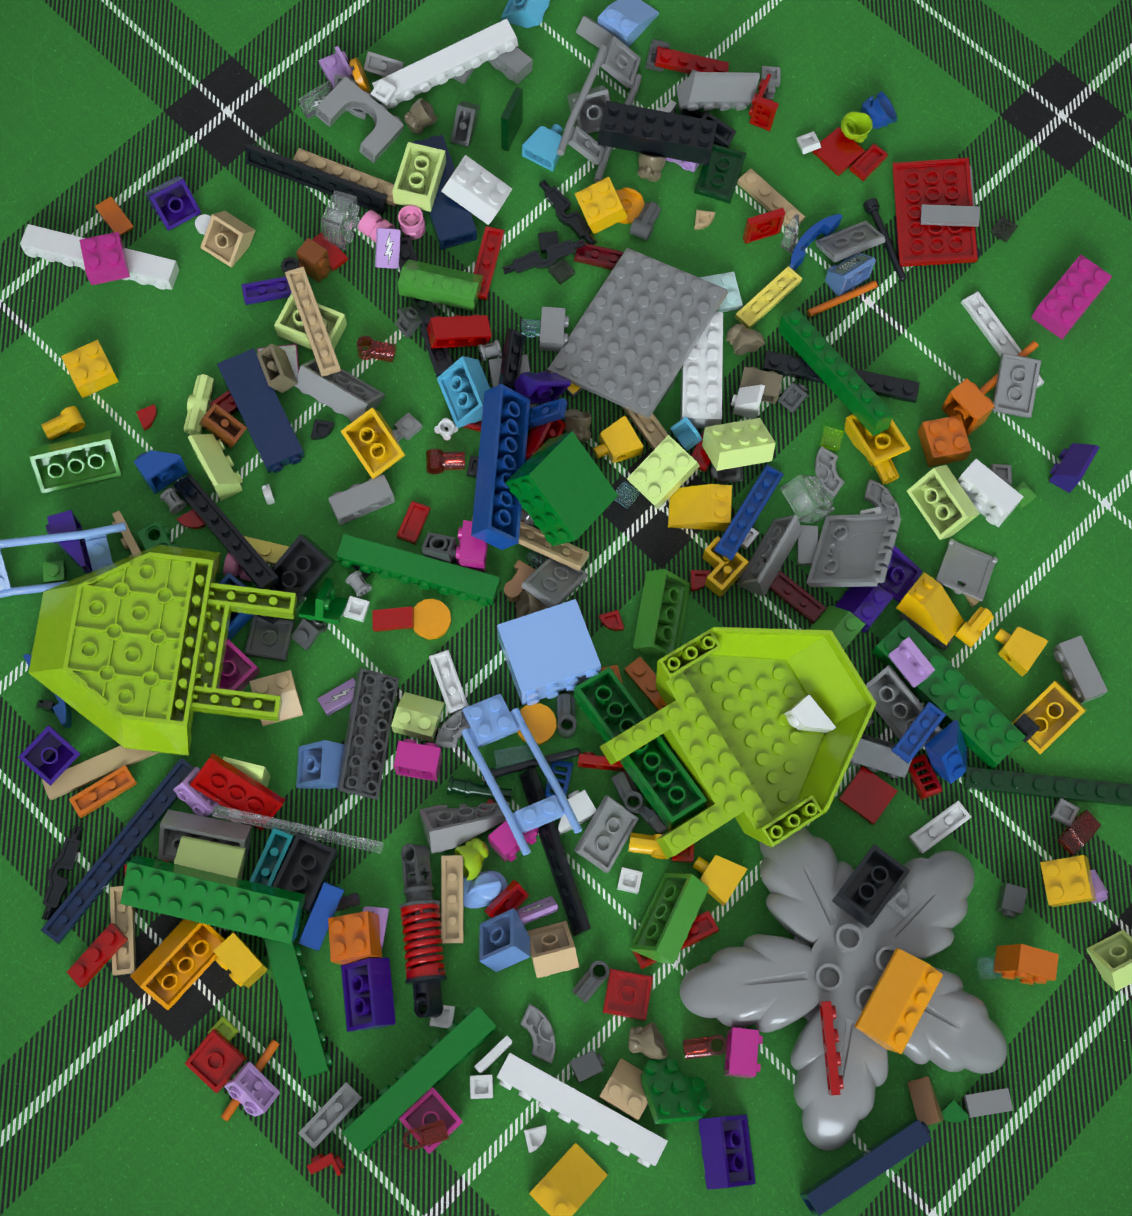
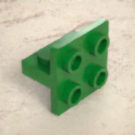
[299,578,349,624]

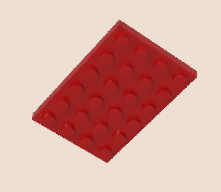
[892,158,978,267]

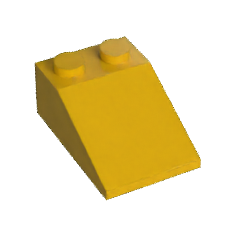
[341,407,406,479]
[844,415,910,465]
[668,484,732,531]
[896,572,965,645]
[1012,681,1087,754]
[529,1143,608,1216]

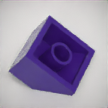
[145,175,201,231]
[514,371,571,404]
[1049,443,1100,493]
[834,585,894,633]
[18,725,81,786]

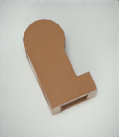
[504,560,536,602]

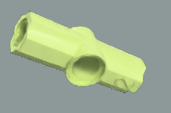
[183,374,215,435]

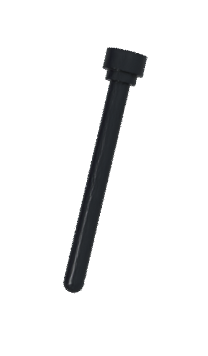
[863,198,906,281]
[482,748,581,785]

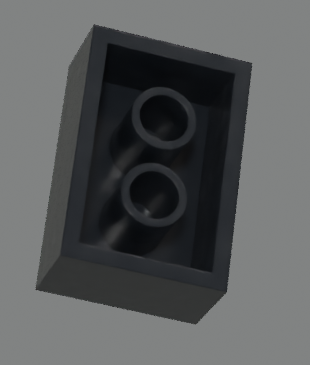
[269,534,336,608]
[272,833,339,913]
[832,844,910,928]

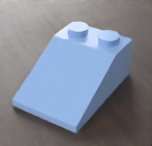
[598,0,659,48]

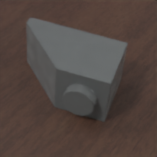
[451,101,481,147]

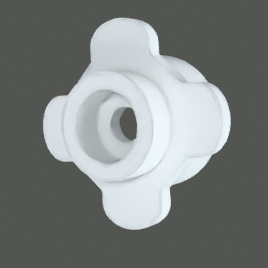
[434,418,458,440]

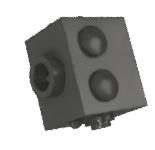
[422,532,457,564]

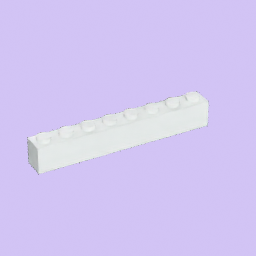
[372,19,518,109]
[20,224,179,290]
[497,1053,668,1168]

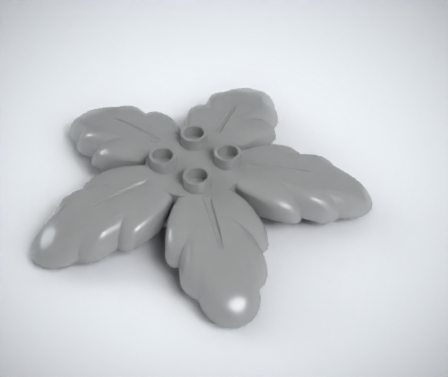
[680,827,1007,1151]

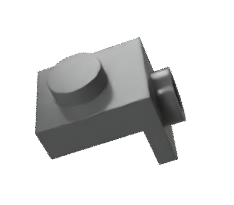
[645,39,670,73]
[395,307,422,338]
[711,465,743,484]
[291,618,327,650]

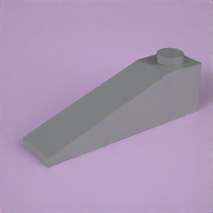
[419,803,506,853]

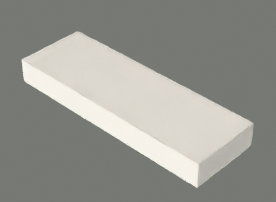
[429,650,468,715]
[908,800,971,855]

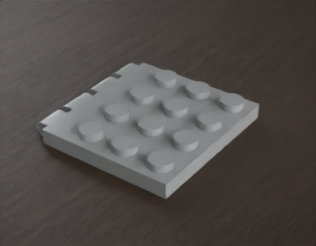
[807,513,901,587]

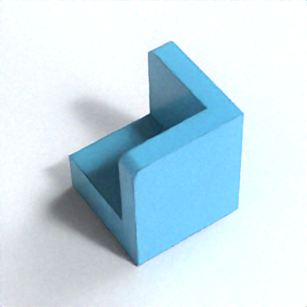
[670,417,703,451]

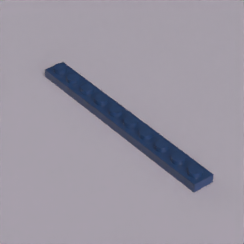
[41,758,195,944]

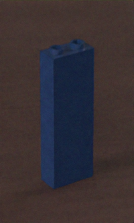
[411,135,477,250]
[217,348,305,473]
[800,1120,932,1216]

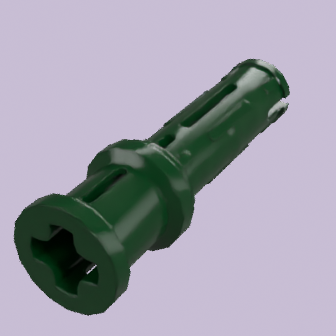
[447,776,512,803]

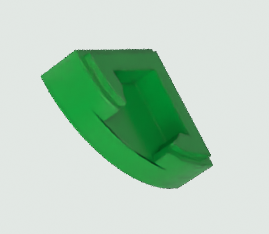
[941,1100,969,1123]

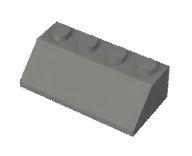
[676,72,760,111]
[294,359,385,422]
[158,809,252,871]

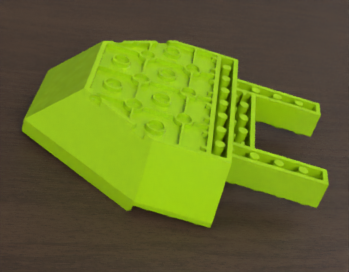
[28,545,297,756]
[600,627,876,858]

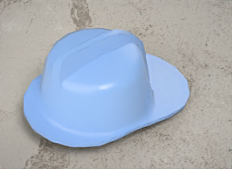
[464,871,508,909]

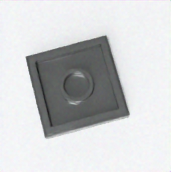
[245,615,295,662]

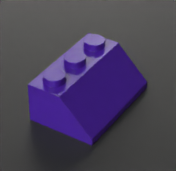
[341,958,396,1032]
[699,1114,756,1190]

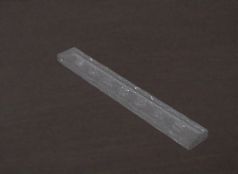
[212,805,384,854]

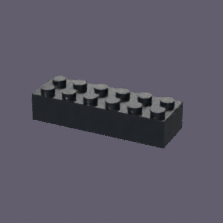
[598,101,718,166]

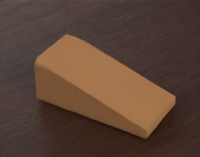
[907,1076,944,1126]

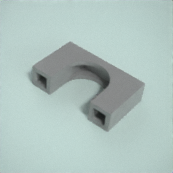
[315,76,404,164]

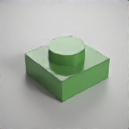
[1015,482,1037,511]
[43,560,66,584]

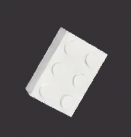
[441,155,512,225]
[958,459,1023,527]

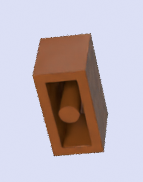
[296,238,331,283]
[199,403,247,449]

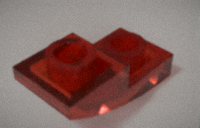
[1057,810,1101,856]

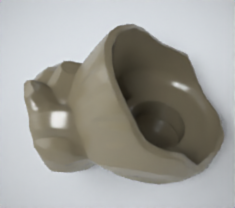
[404,98,438,134]
[637,153,667,182]
[726,324,765,355]
[562,409,592,443]
[515,590,549,618]
[628,1022,668,1060]

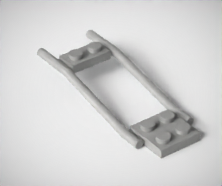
[557,36,642,183]

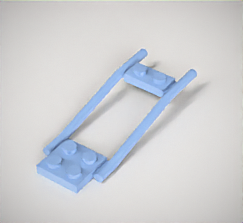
[0,522,127,598]
[461,693,582,856]

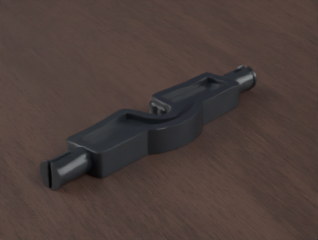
[539,180,597,245]
[502,238,586,275]
[41,825,83,921]

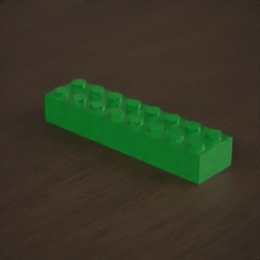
[871,619,1026,769]
[573,667,707,831]
[120,855,305,944]
[342,1006,497,1154]

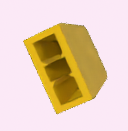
[593,416,644,463]
[994,627,1048,677]
[693,855,747,906]

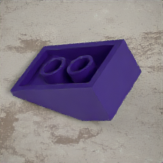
[46,510,93,574]
[878,545,923,603]

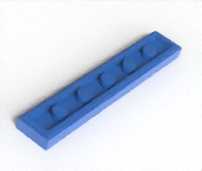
[714,464,784,561]

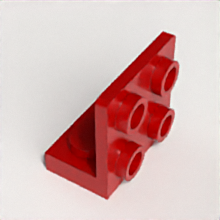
[748,73,779,131]

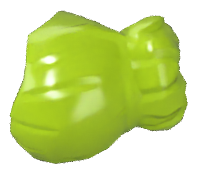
[841,112,873,143]
[455,838,489,881]

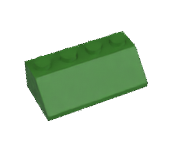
[398,259,484,311]
[30,430,122,493]
[633,569,691,658]
[809,605,865,651]
[629,873,709,964]

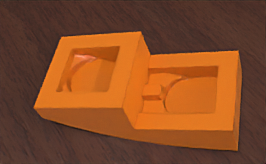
[95,197,133,236]

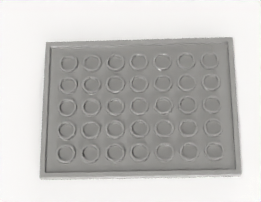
[548,248,728,418]

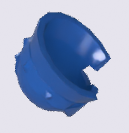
[861,91,897,129]

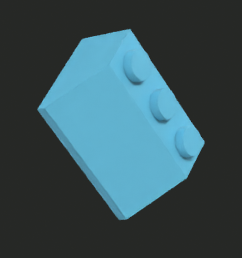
[501,0,550,28]
[437,356,490,428]

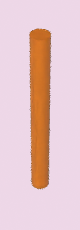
[807,280,878,317]
[979,341,1038,395]
[220,1039,280,1122]

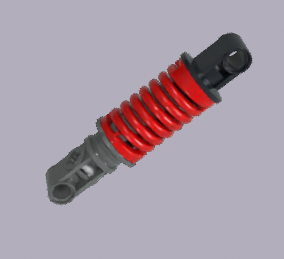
[399,844,447,1018]

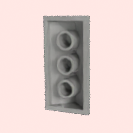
[736,515,802,597]
[866,665,942,750]

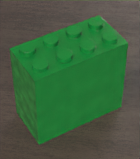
[505,431,618,547]

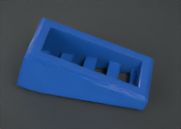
[545,761,573,798]

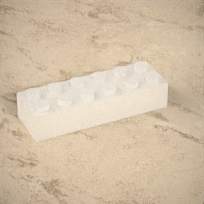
[680,312,723,428]

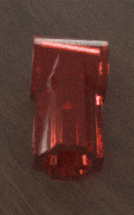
[357,336,396,362]
[426,449,465,474]
[683,1035,727,1060]
[403,1119,449,1150]

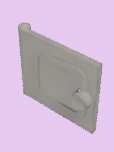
[936,539,998,601]

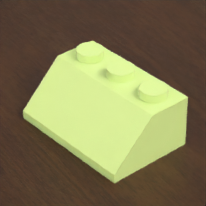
[188,434,243,501]
[174,836,246,880]

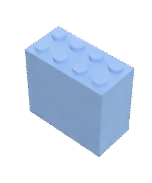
[497,599,601,706]

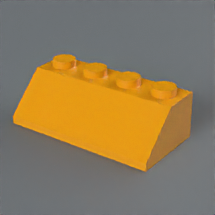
[130,919,225,1010]
[854,948,943,1054]

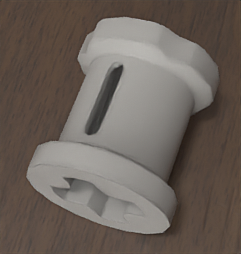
[478,340,502,361]
[160,488,186,514]
[345,570,372,598]

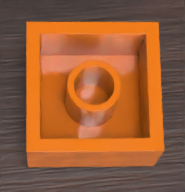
[941,379,995,436]
[917,415,972,467]
[328,911,382,965]
[993,944,1059,985]

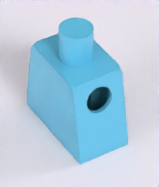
[522,124,563,172]

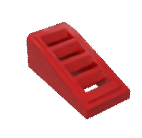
[908,754,943,800]

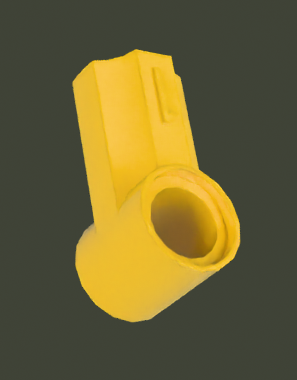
[41,406,85,441]
[867,458,899,484]
[954,606,994,648]
[628,833,669,859]

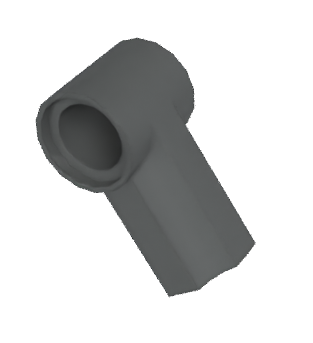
[629,201,661,241]
[557,694,577,738]
[611,771,643,815]
[572,961,609,1003]

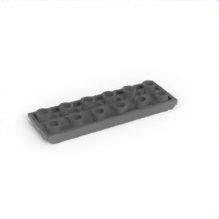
[337,668,399,800]

